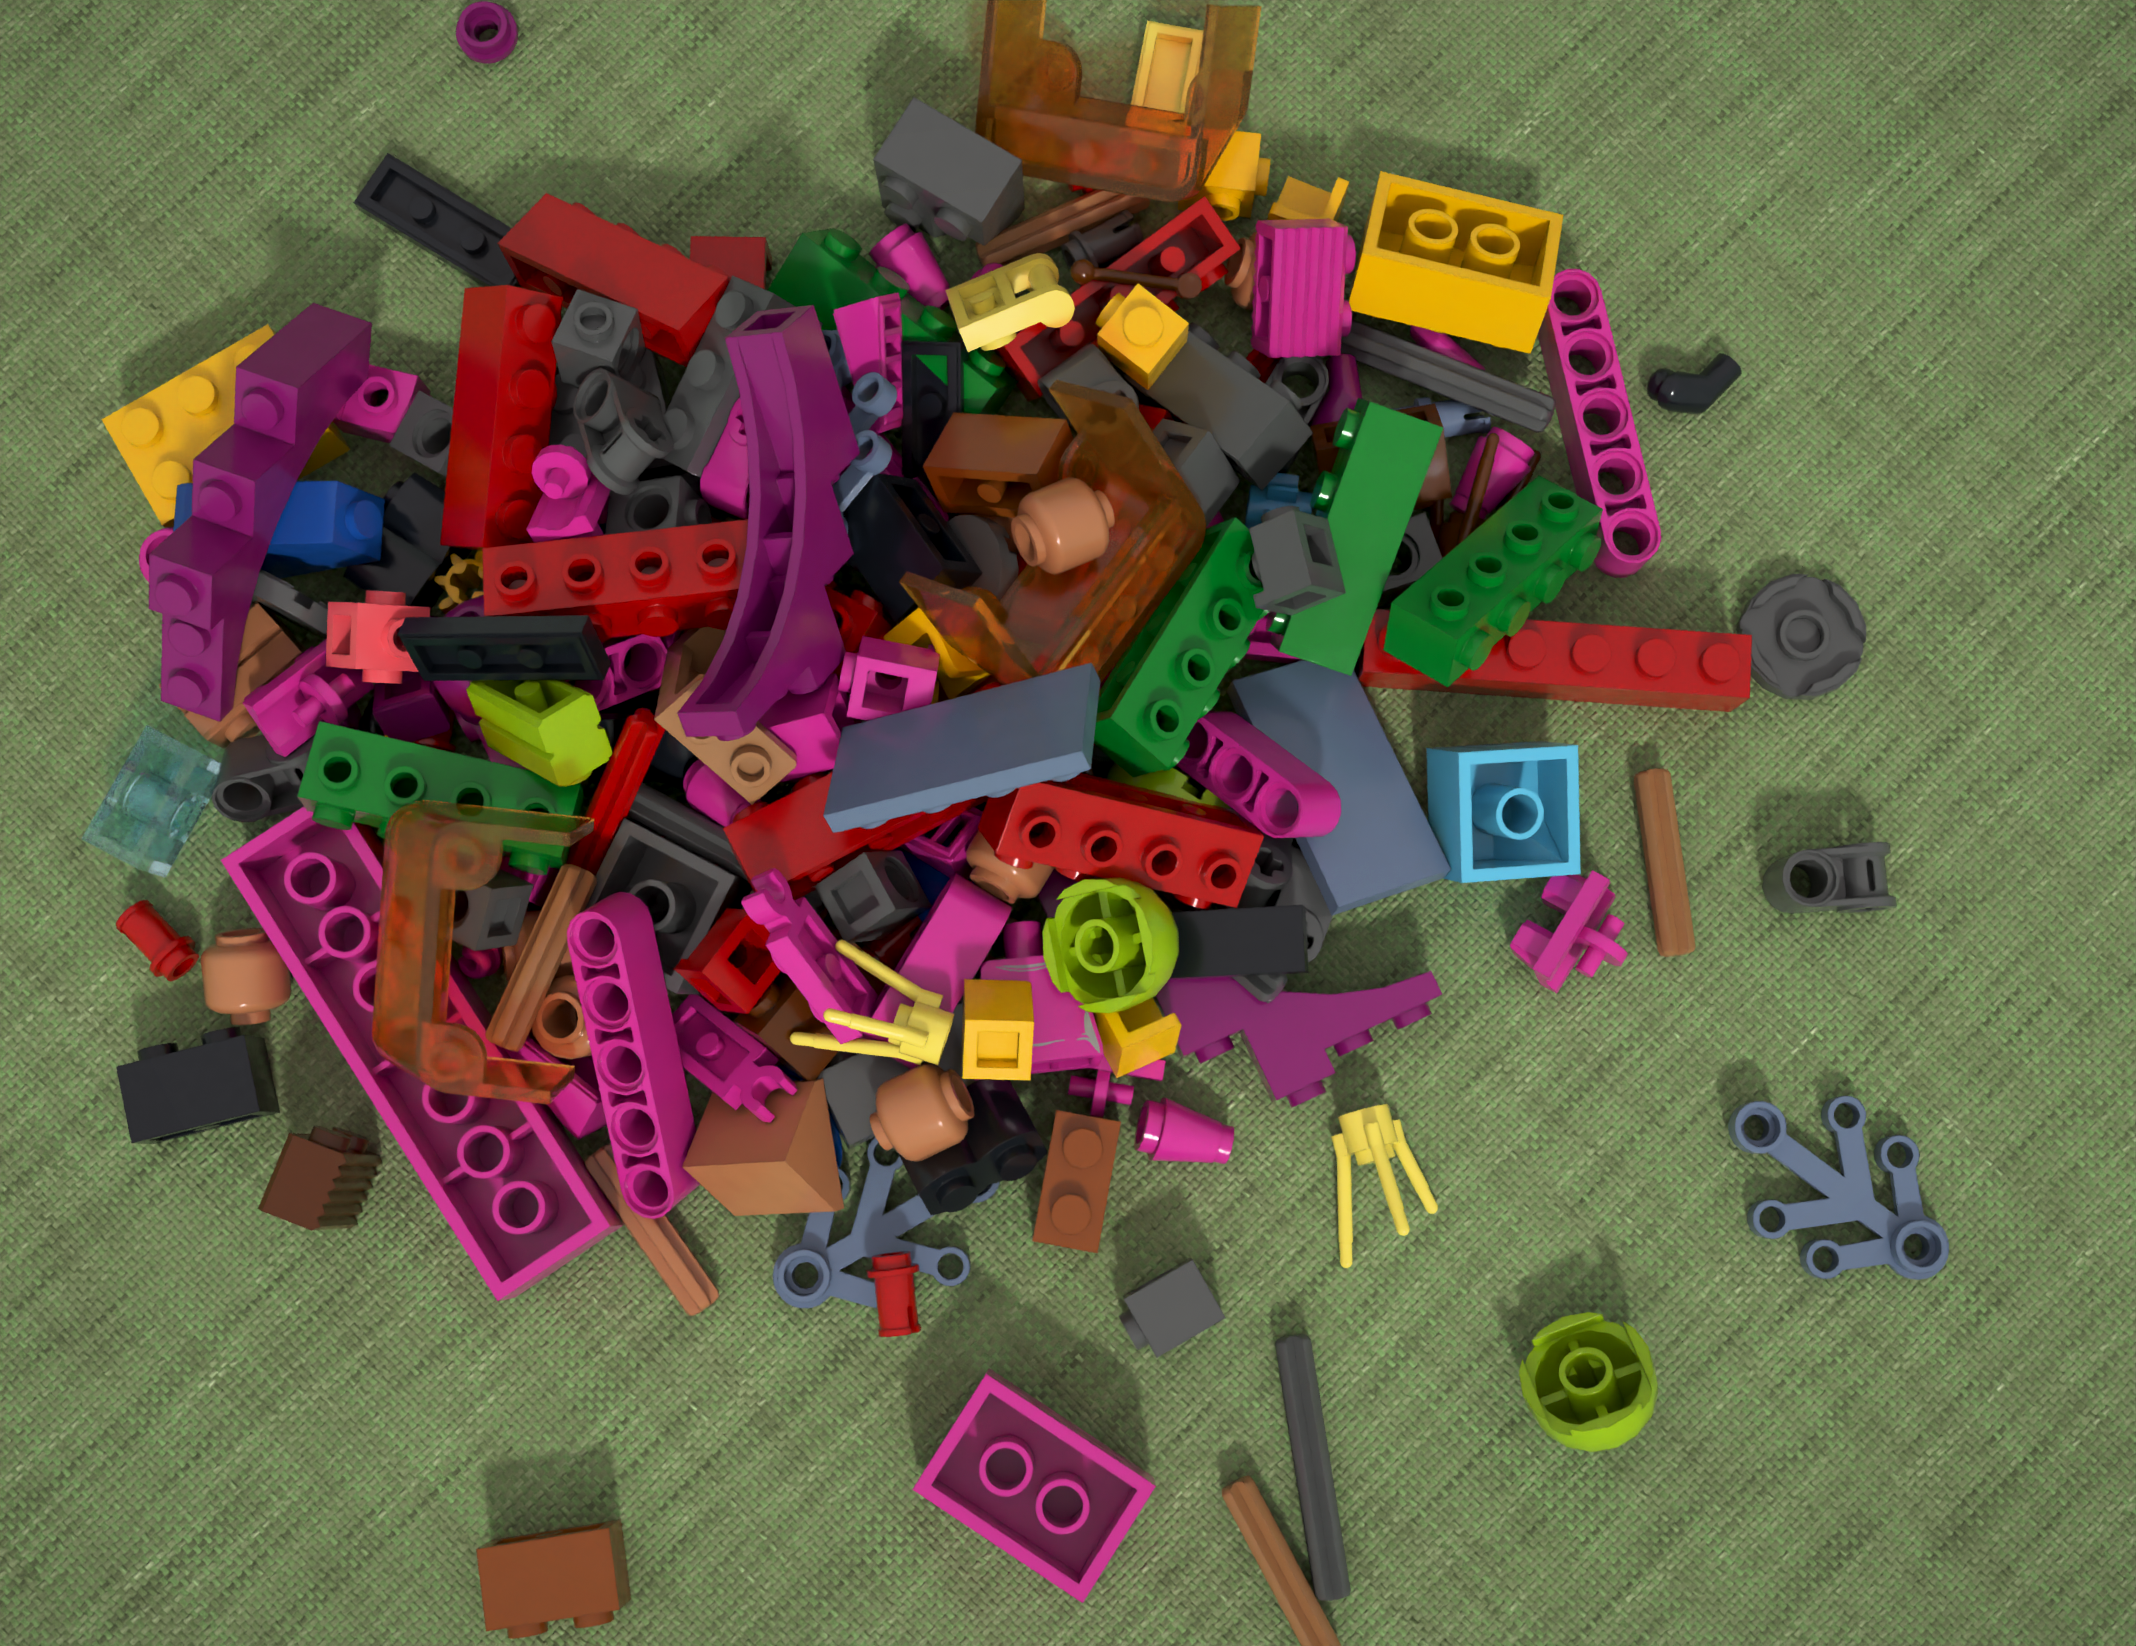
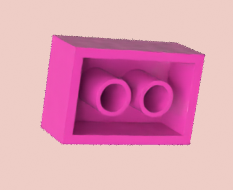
[912,1368,1156,1603]

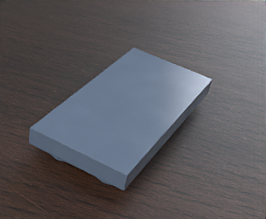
[1226,660,1451,916]
[823,663,1100,833]

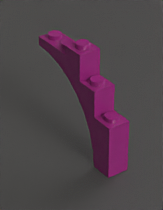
[149,303,372,722]
[677,305,860,741]
[1036,868,1442,1108]

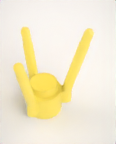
[790,940,955,1066]
[1331,1104,1438,1268]

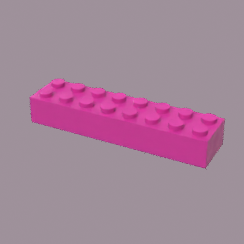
[221,807,624,1301]

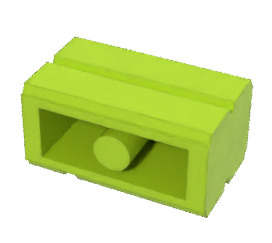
[466,680,613,787]

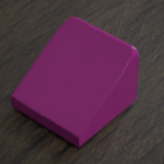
[373,671,450,742]

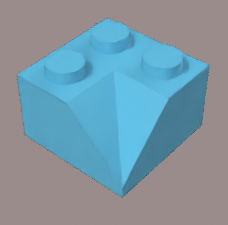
[1426,741,1581,883]

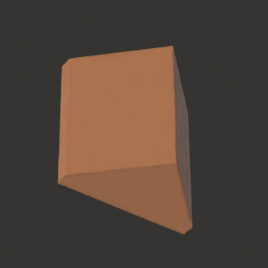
[682,1078,844,1216]

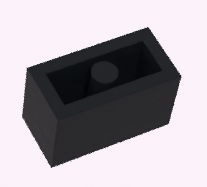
[843,473,983,623]
[116,1027,280,1144]

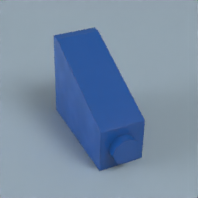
[173,481,385,579]

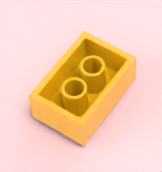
[1348,171,1564,354]
[101,324,350,528]

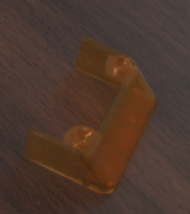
[975,0,1262,202]
[899,380,1206,685]
[372,800,594,1104]

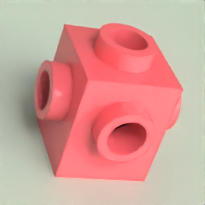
[326,590,430,684]

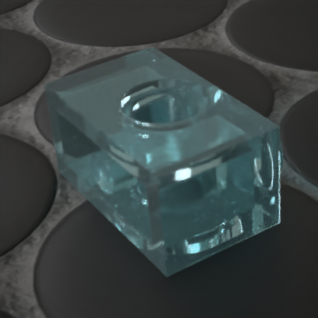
[81,725,221,878]

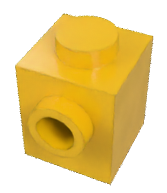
[1178,125,1271,221]
[1095,284,1189,390]

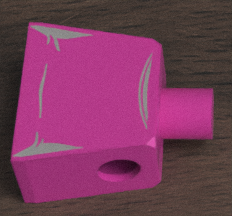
[974,921,1104,1080]

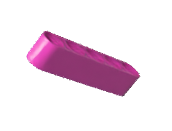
[1538,269,1661,578]
[567,892,700,1219]

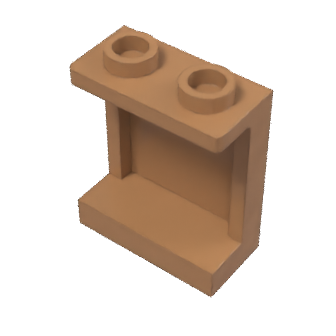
[654,627,797,805]

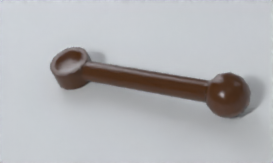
[1070,259,1202,300]

